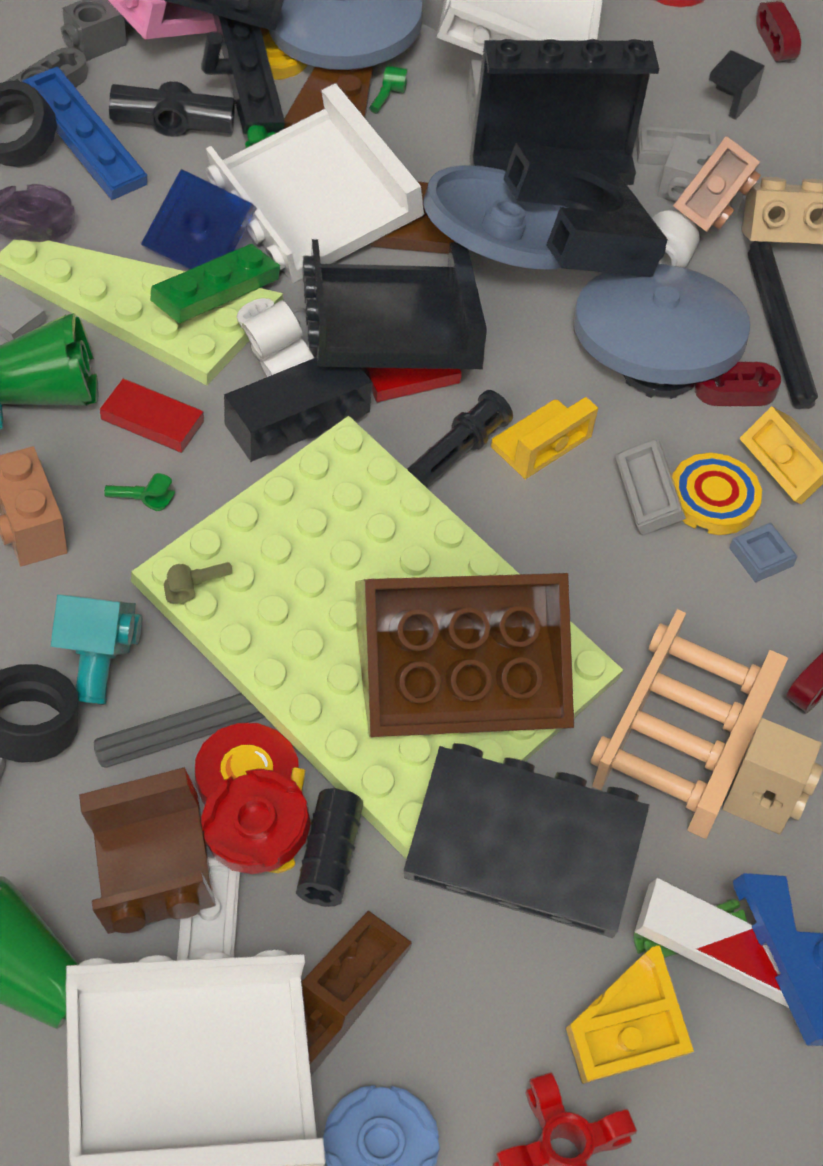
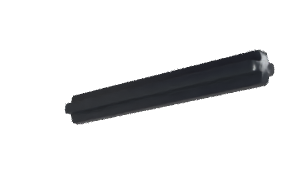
[747,241,818,409]

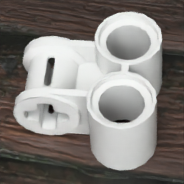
[237,298,314,377]

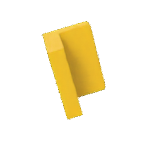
[491,397,598,480]
[739,406,823,505]

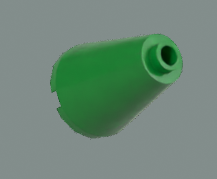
[0,313,99,406]
[0,876,79,1029]

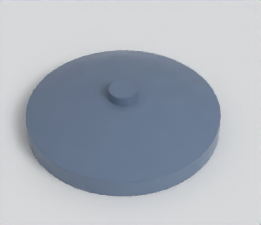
[269,0,422,69]
[423,165,567,269]
[574,264,750,384]

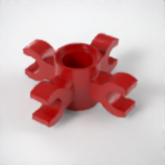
[493,1072,637,1166]

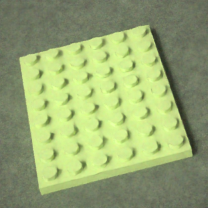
[131,416,623,860]

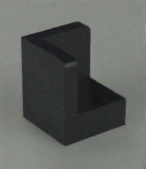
[709,50,765,119]

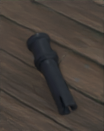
[407,390,513,488]

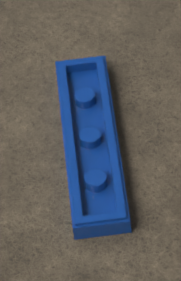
[22,66,148,200]

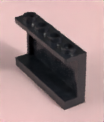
[403,743,650,938]

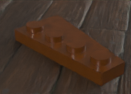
[283,65,374,130]

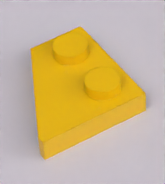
[566,945,694,1084]

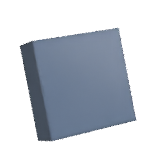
[729,523,798,583]

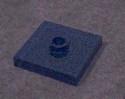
[141,169,257,270]

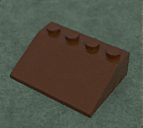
[355,573,574,737]

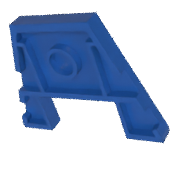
[733,873,823,1046]

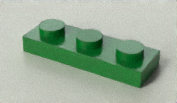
[150,243,280,324]

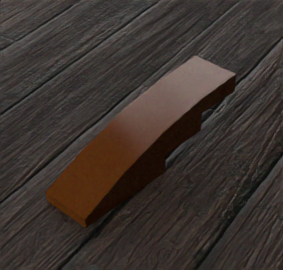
[301,910,412,1077]

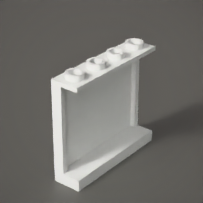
[436,0,603,55]
[206,83,424,283]
[66,950,325,1166]

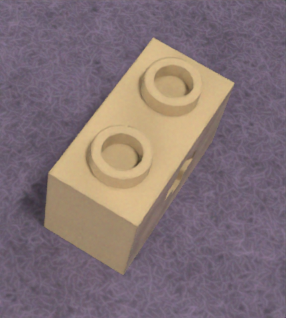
[722,718,823,835]

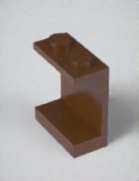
[79,767,216,934]

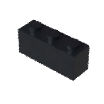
[224,357,372,462]

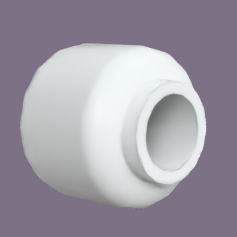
[652,210,699,268]

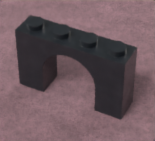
[503,142,668,277]

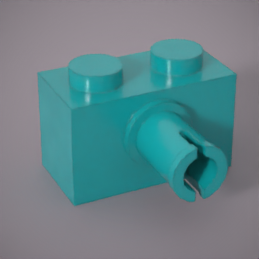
[50,594,142,704]

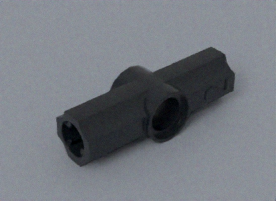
[109,81,235,137]

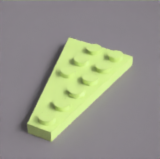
[0,234,283,385]

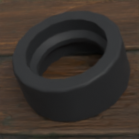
[0,80,57,167]
[0,664,78,763]

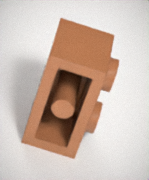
[673,136,761,232]
[0,446,67,567]

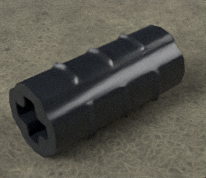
[296,788,363,907]

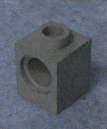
[61,0,126,61]

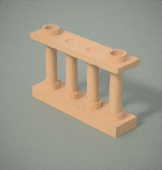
[590,609,788,839]

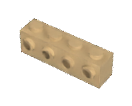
[742,177,823,244]

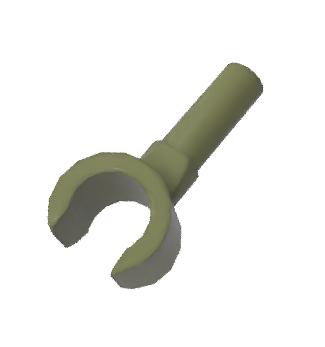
[163,562,233,604]

